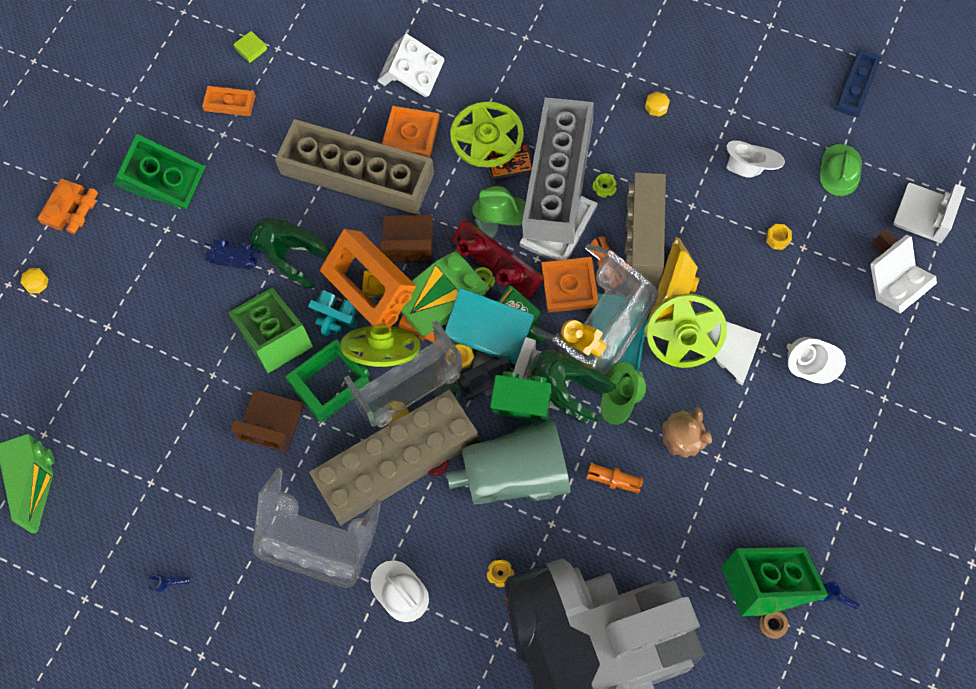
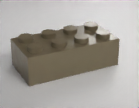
[624,173,666,288]

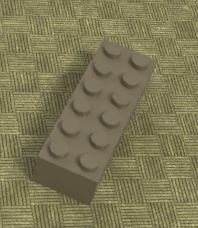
[275,119,434,215]
[309,390,479,526]

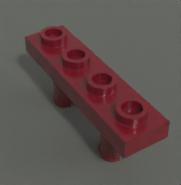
[451,219,544,299]

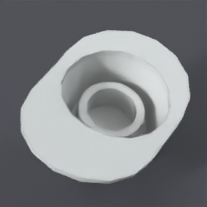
[726,140,785,178]
[787,337,846,384]
[370,560,429,622]

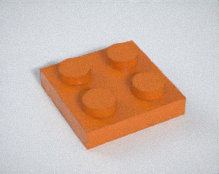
[382,106,440,158]
[541,257,599,313]

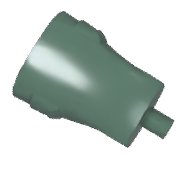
[447,419,571,504]

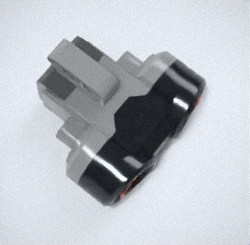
[504,558,705,689]

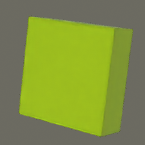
[233,31,267,63]

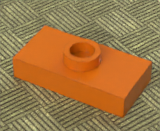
[202,86,256,117]

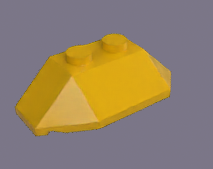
[644,237,700,337]

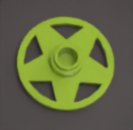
[450,102,524,167]
[647,294,727,368]
[341,325,420,367]

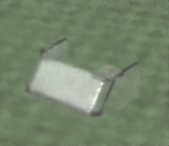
[531,244,658,375]
[344,320,462,427]
[253,468,381,588]

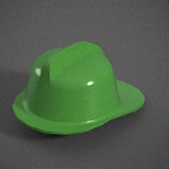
[820,144,862,196]
[473,186,526,225]
[601,361,646,425]

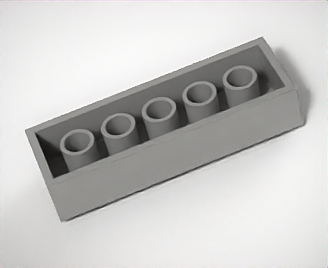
[522,97,594,244]

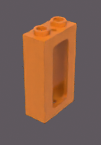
[320,229,417,328]

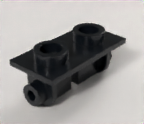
[456,356,513,400]

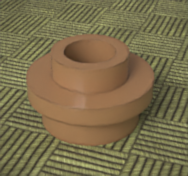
[759,611,788,639]

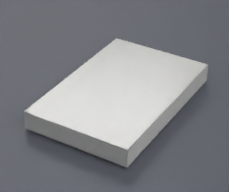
[520,196,598,261]

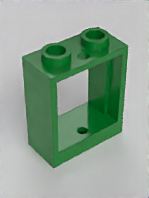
[285,339,371,424]

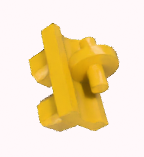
[559,320,607,357]

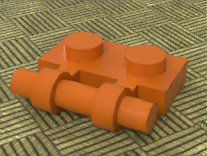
[37,178,98,234]

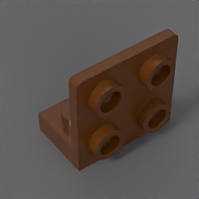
[380,215,433,263]
[230,390,303,453]

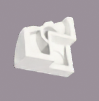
[707,322,761,385]

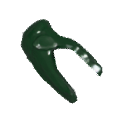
[250,218,331,289]
[527,350,616,424]

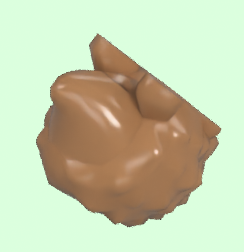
[662,406,712,458]

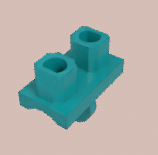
[308,290,358,336]

